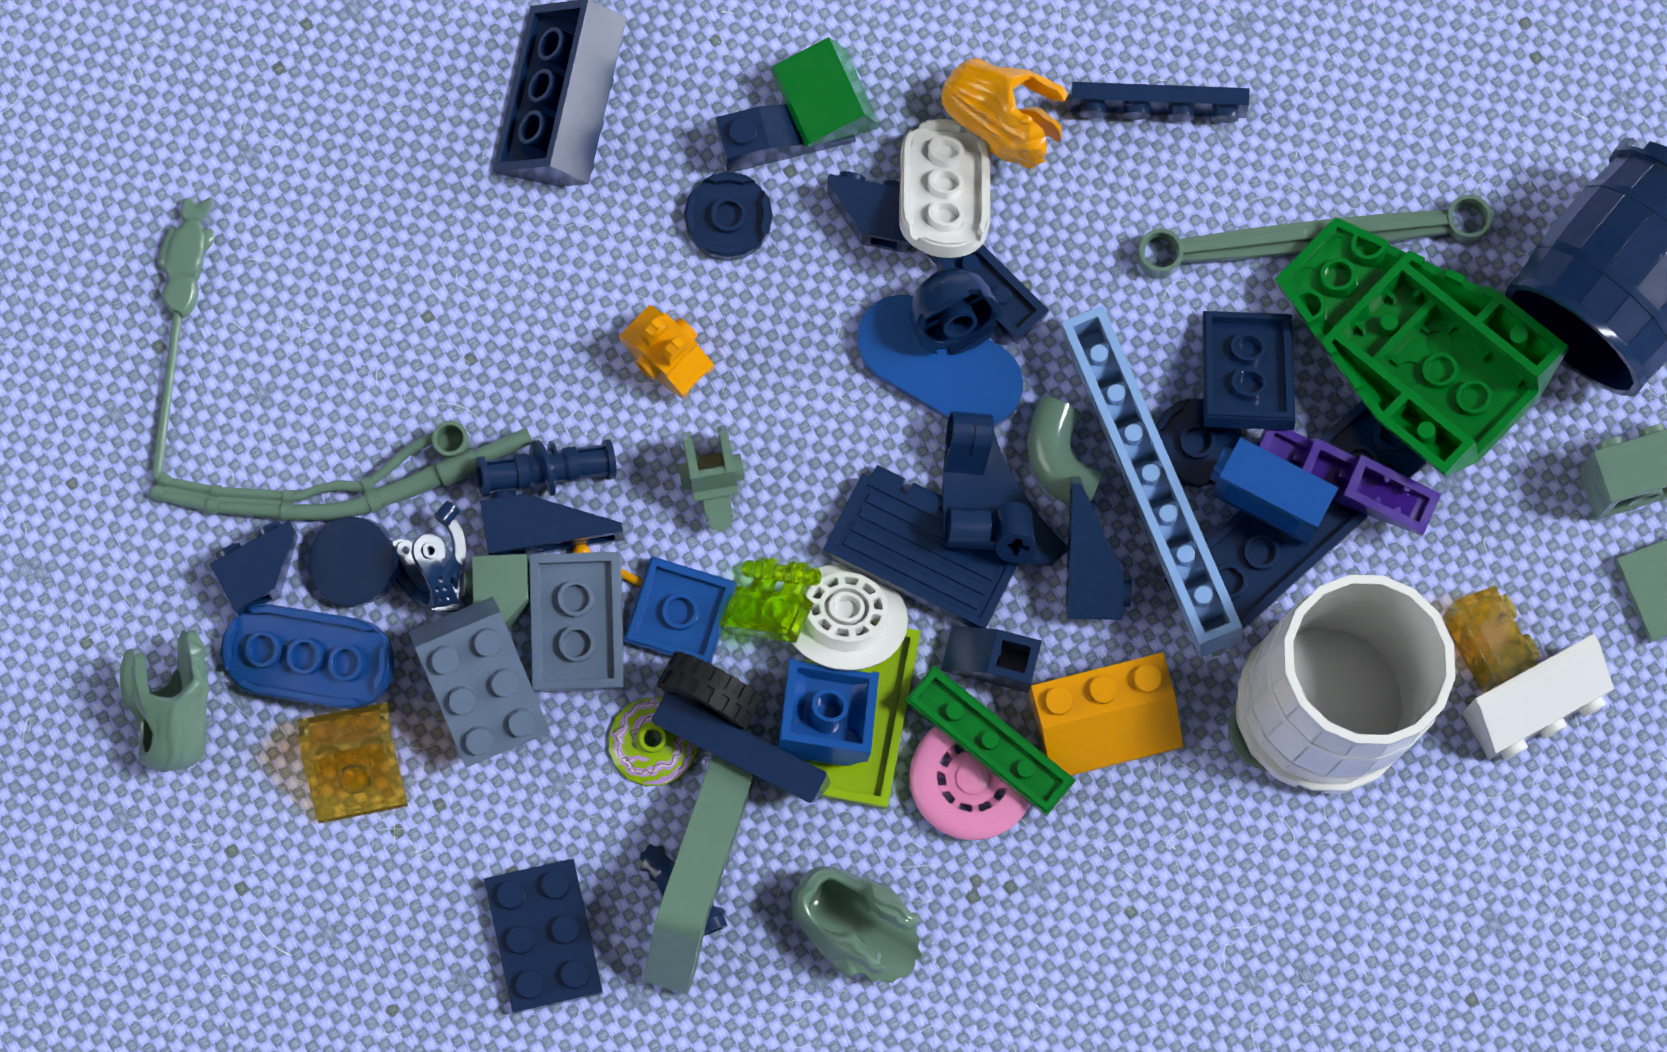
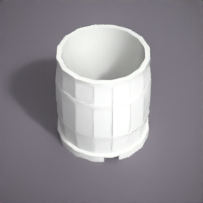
[1236,575,1456,794]

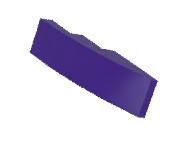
[1257,429,1441,535]

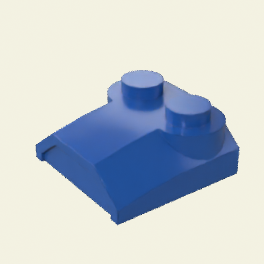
[777,658,879,766]

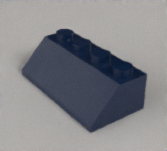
[492,0,627,187]

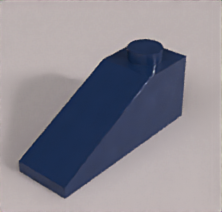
[716,104,856,172]
[1065,476,1132,620]
[480,490,624,556]

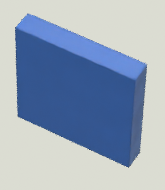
[623,556,737,664]

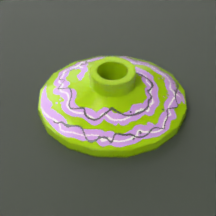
[609,697,698,787]

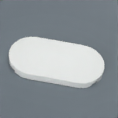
[899,119,990,258]

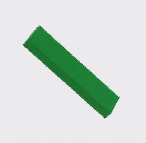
[905,665,1076,817]

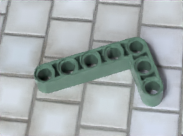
[643,754,755,995]

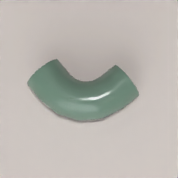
[1026,396,1104,506]

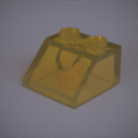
[1442,586,1539,694]
[298,702,408,824]

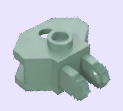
[678,425,745,532]

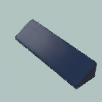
[652,692,831,803]

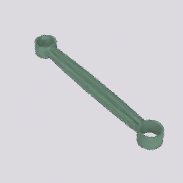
[1137,195,1492,278]

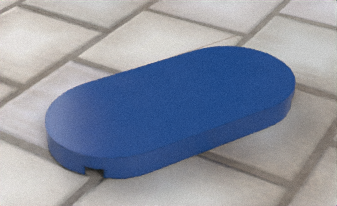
[857,295,1023,427]
[221,604,395,709]

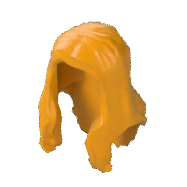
[941,58,1068,169]

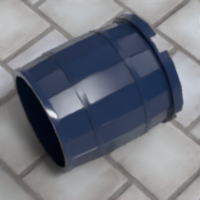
[1505,138,1667,396]

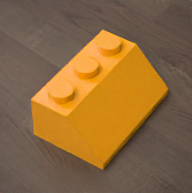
[1028,652,1183,776]

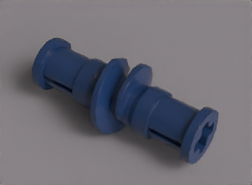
[475,439,617,497]

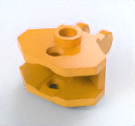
[619,305,715,400]

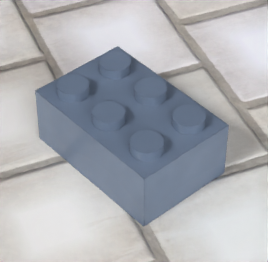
[409,596,550,768]

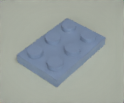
[529,551,625,692]

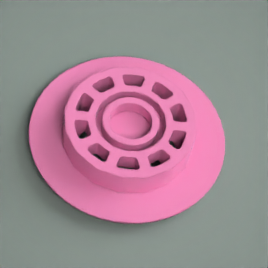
[909,727,1031,840]

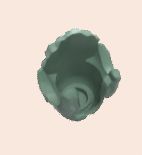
[119,630,209,772]
[791,866,922,983]

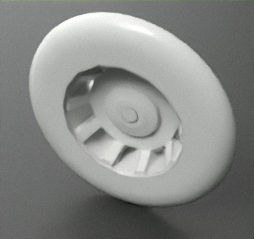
[782,564,908,671]

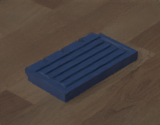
[822,465,1019,628]

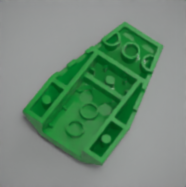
[1275,217,1569,477]

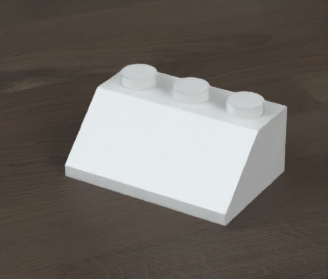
[1462,634,1614,761]

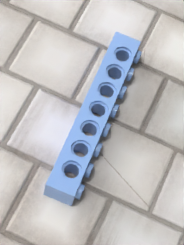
[1061,305,1243,658]

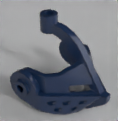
[392,501,466,613]

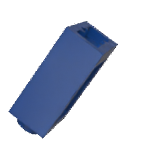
[1209,437,1338,545]

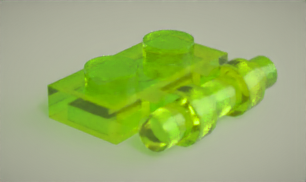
[719,557,821,643]

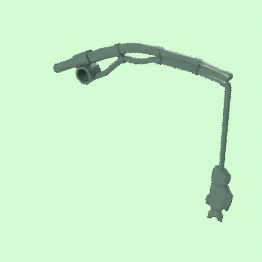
[149,197,533,521]

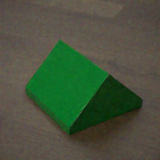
[770,37,881,147]

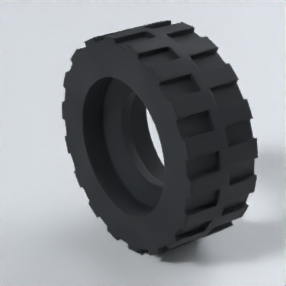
[657,651,762,731]

